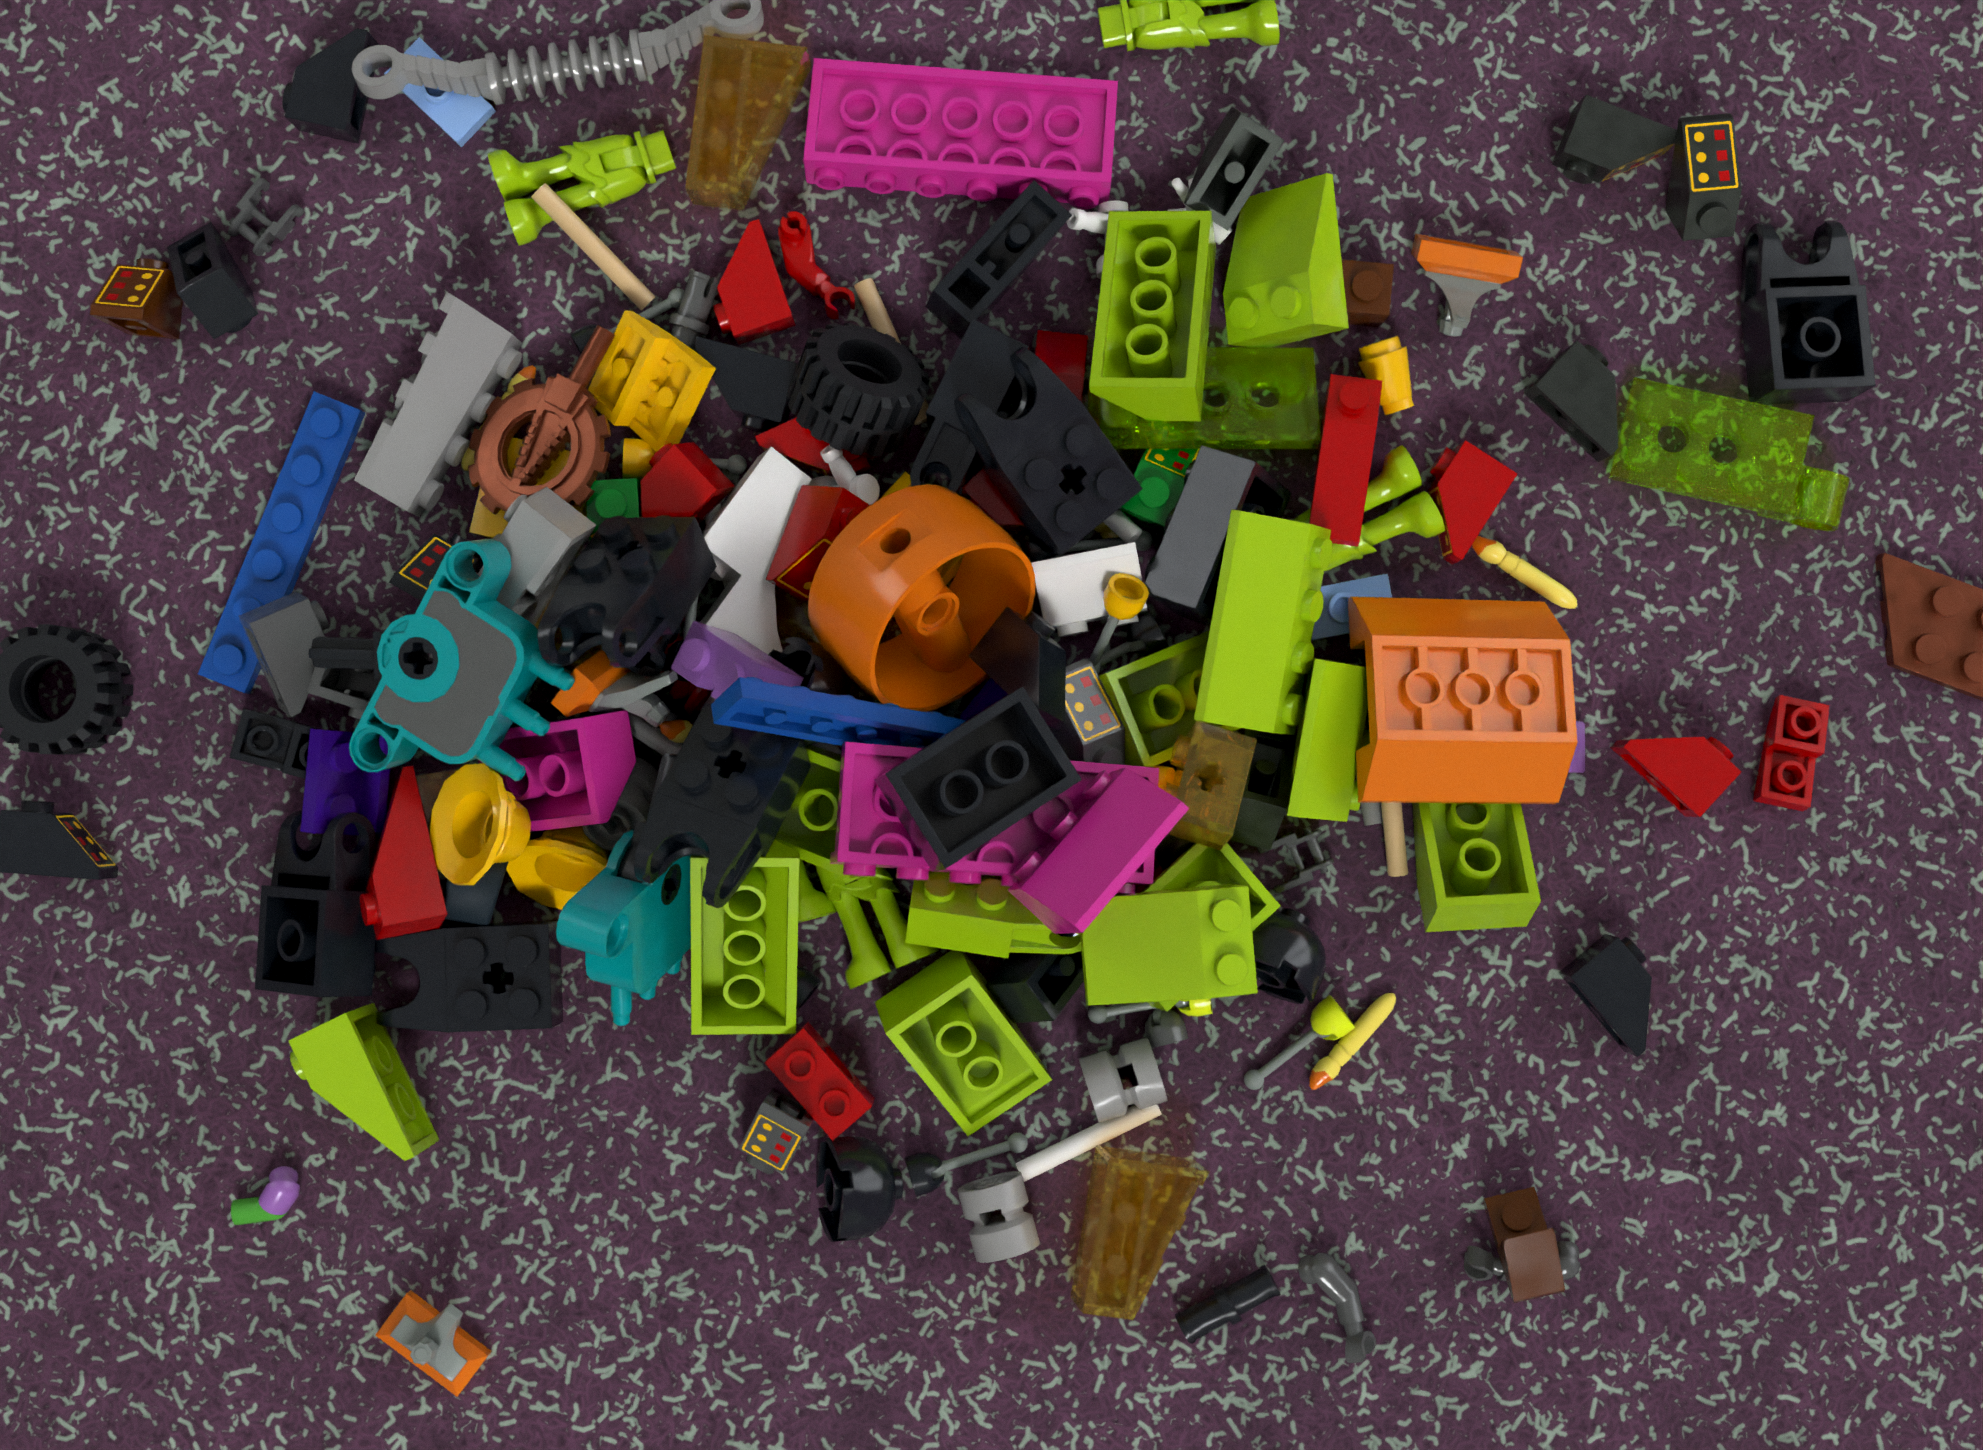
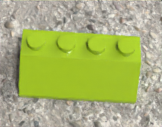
[1089,211,1216,421]
[1194,509,1333,735]
[690,839,800,1035]

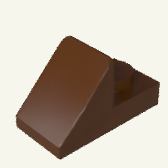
[1483,1187,1565,1303]

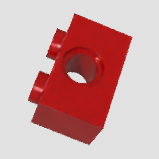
[764,1022,875,1141]

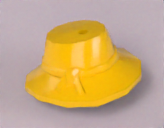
[429,763,531,885]
[506,826,609,910]

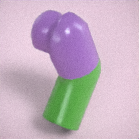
[231,1166,300,1225]

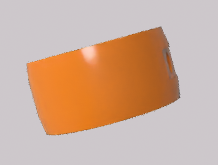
[808,484,1036,712]

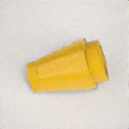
[1358,335,1414,415]

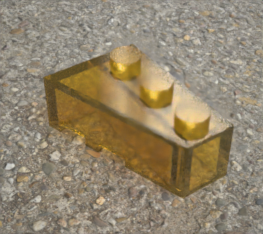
[685,35,812,210]
[1070,1145,1210,1320]

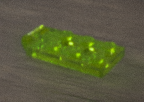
[1088,347,1321,449]
[1608,377,1850,531]

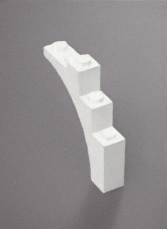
[700,447,842,754]

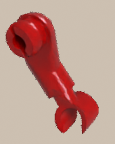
[778,211,855,319]

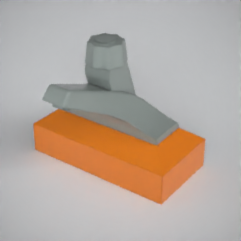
[1411,233,1523,337]
[551,644,678,727]
[375,1290,492,1397]

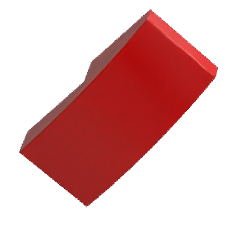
[1753,695,1830,812]

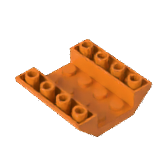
[1348,597,1578,804]

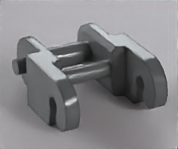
[228,178,304,256]
[1257,826,1334,893]

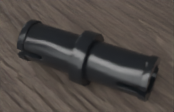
[1175,1265,1281,1344]

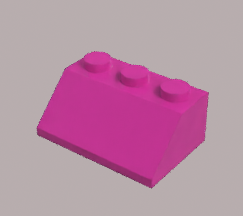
[478,710,636,832]
[1008,768,1190,934]

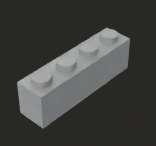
[354,292,523,517]
[429,487,596,658]

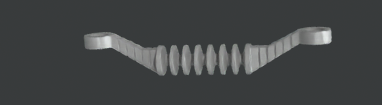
[351,0,764,105]

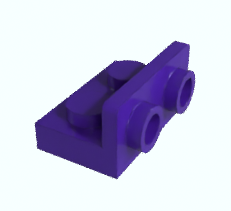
[300,729,391,838]

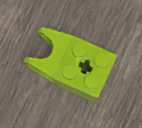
[905,871,1081,959]

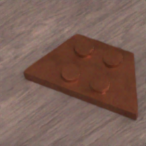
[1875,553,1983,701]

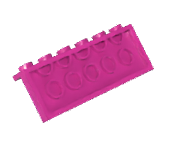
[803,58,1118,209]
[830,742,1159,894]

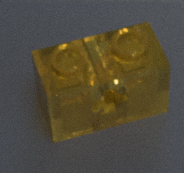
[1163,721,1257,850]

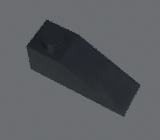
[925,180,1072,340]

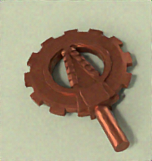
[468,325,615,515]

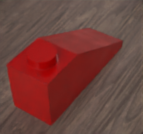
[1309,374,1382,547]
[360,766,447,940]

